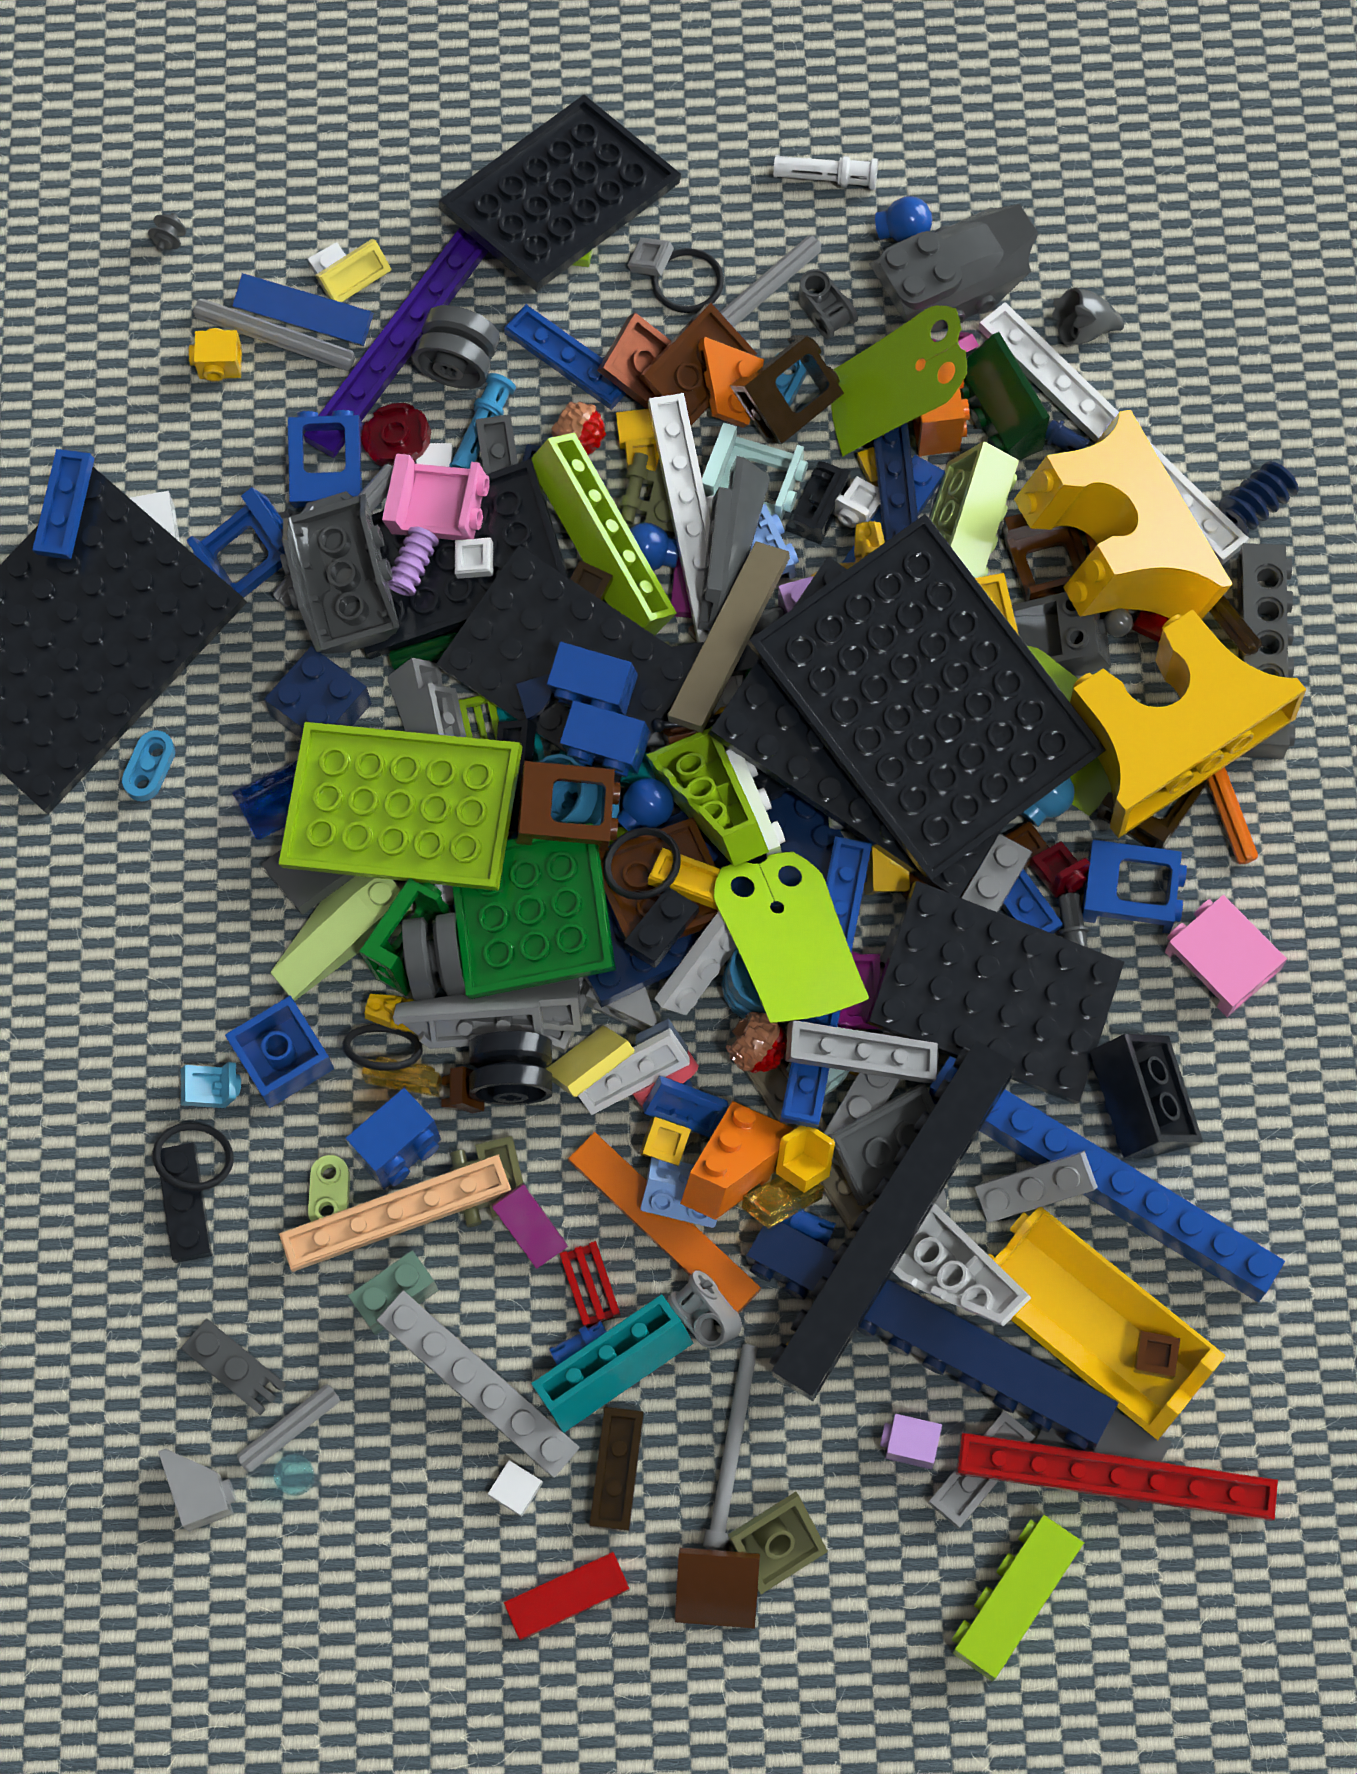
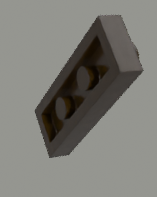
[589,1407,644,1533]

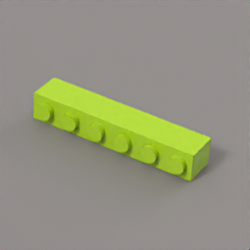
[531,433,677,635]

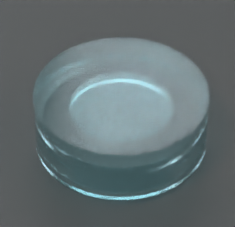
[274,1454,315,1496]

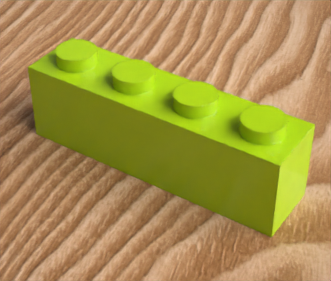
[951,1515,1084,1682]

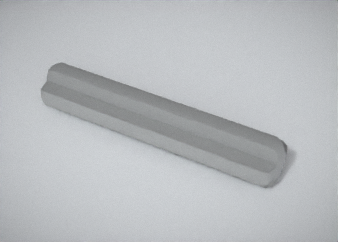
[237,1384,340,1472]

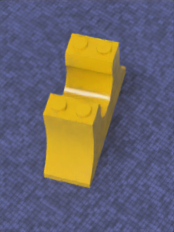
[1014,410,1233,620]
[1070,609,1306,838]

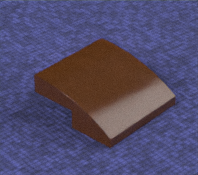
[675,1547,760,1629]

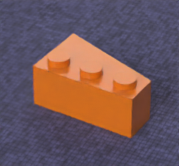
[680,1101,794,1220]

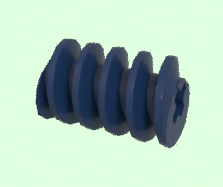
[1219,461,1299,536]

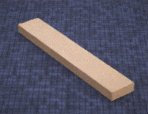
[279,1154,511,1272]

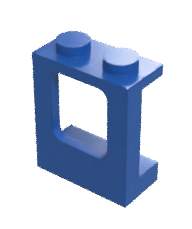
[288,410,363,508]
[186,487,285,598]
[1082,839,1187,934]

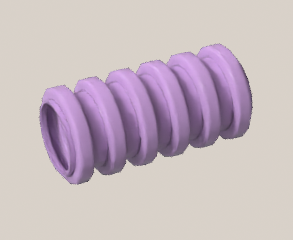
[388,527,439,596]

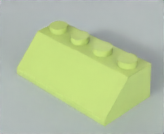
[930,441,1019,578]

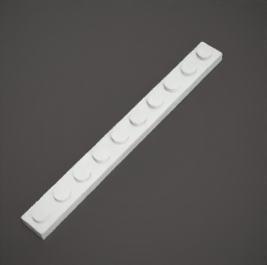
[979,302,1249,565]
[648,393,743,716]

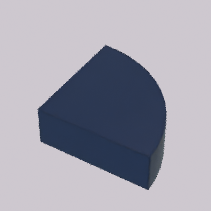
[516,674,553,720]

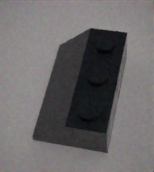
[1090,1034,1203,1158]

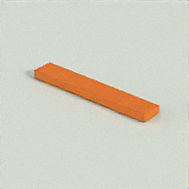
[568,1132,761,1314]

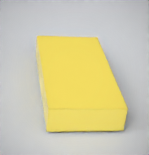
[315,239,392,302]

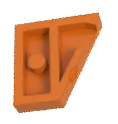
[698,337,764,428]

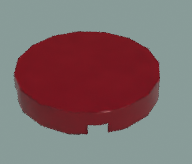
[361,403,432,467]

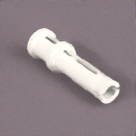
[773,155,878,190]

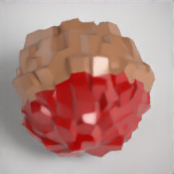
[551,401,606,455]
[726,1012,787,1073]

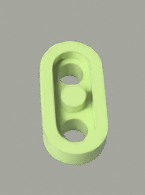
[308,1155,350,1222]

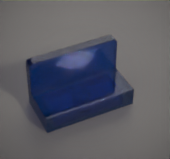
[232,760,298,840]

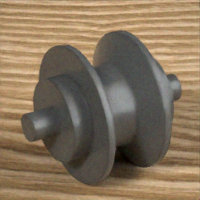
[148,213,186,251]

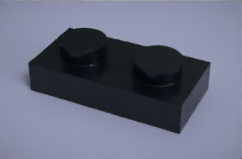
[624,887,699,968]

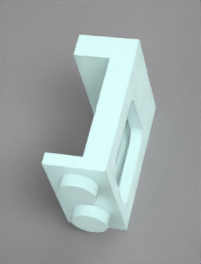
[702,422,808,522]

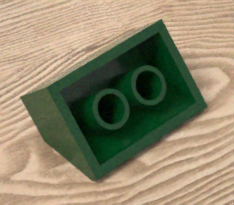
[960,332,1050,461]

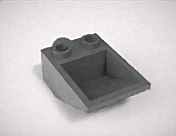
[1012,592,1133,676]

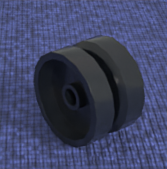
[469,1031,552,1105]

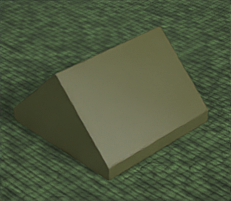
[728,1492,828,1594]

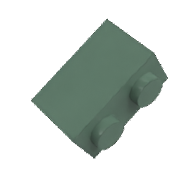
[348,1250,439,1335]

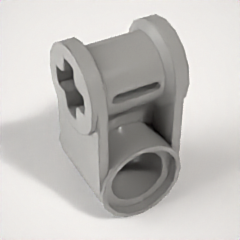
[668,1271,742,1348]

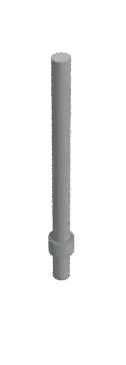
[703,1344,758,1551]

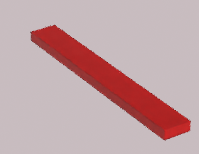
[956,1433,1278,1521]

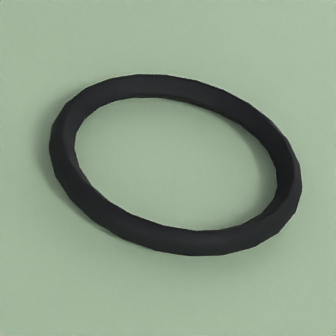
[651,248,724,313]
[603,827,681,900]
[342,1024,423,1071]
[152,1123,234,1191]

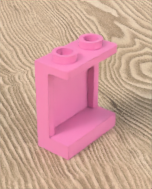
[382,454,489,540]
[1165,895,1287,1017]

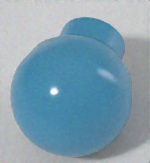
[1021,778,1075,827]

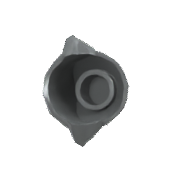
[1052,287,1124,346]

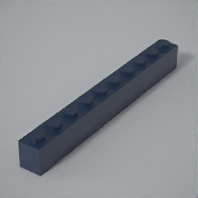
[746,1216,1119,1451]

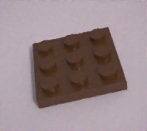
[599,817,719,956]

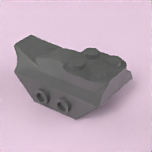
[869,204,1038,332]
[280,491,399,654]

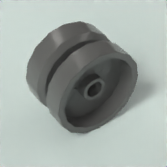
[412,305,500,389]
[402,912,466,1001]

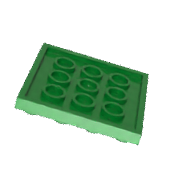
[452,823,616,999]

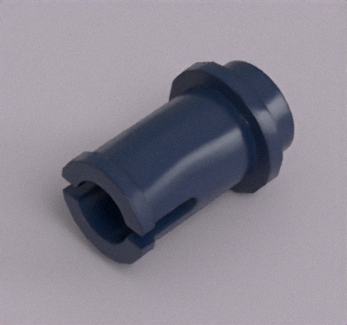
[1045,419,1090,452]

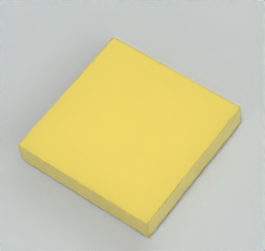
[546,1025,635,1097]

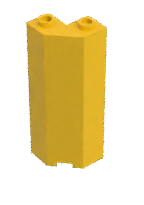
[988,1207,1226,1441]

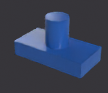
[643,1076,729,1138]

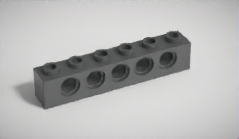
[1237,543,1295,759]

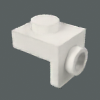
[835,476,880,528]

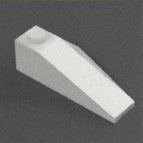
[893,1204,1031,1326]

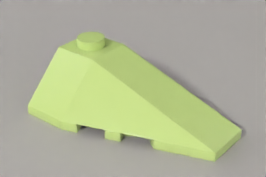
[270,876,412,1001]

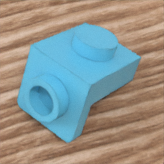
[181,1062,241,1108]

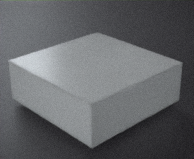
[628,237,674,276]

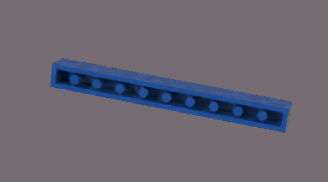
[929,1056,1285,1303]

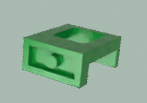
[359,879,450,996]

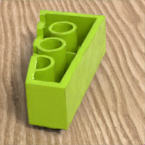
[646,727,769,867]

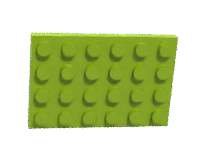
[279,722,523,891]

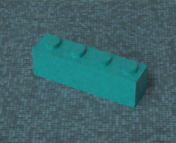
[531,1294,694,1433]

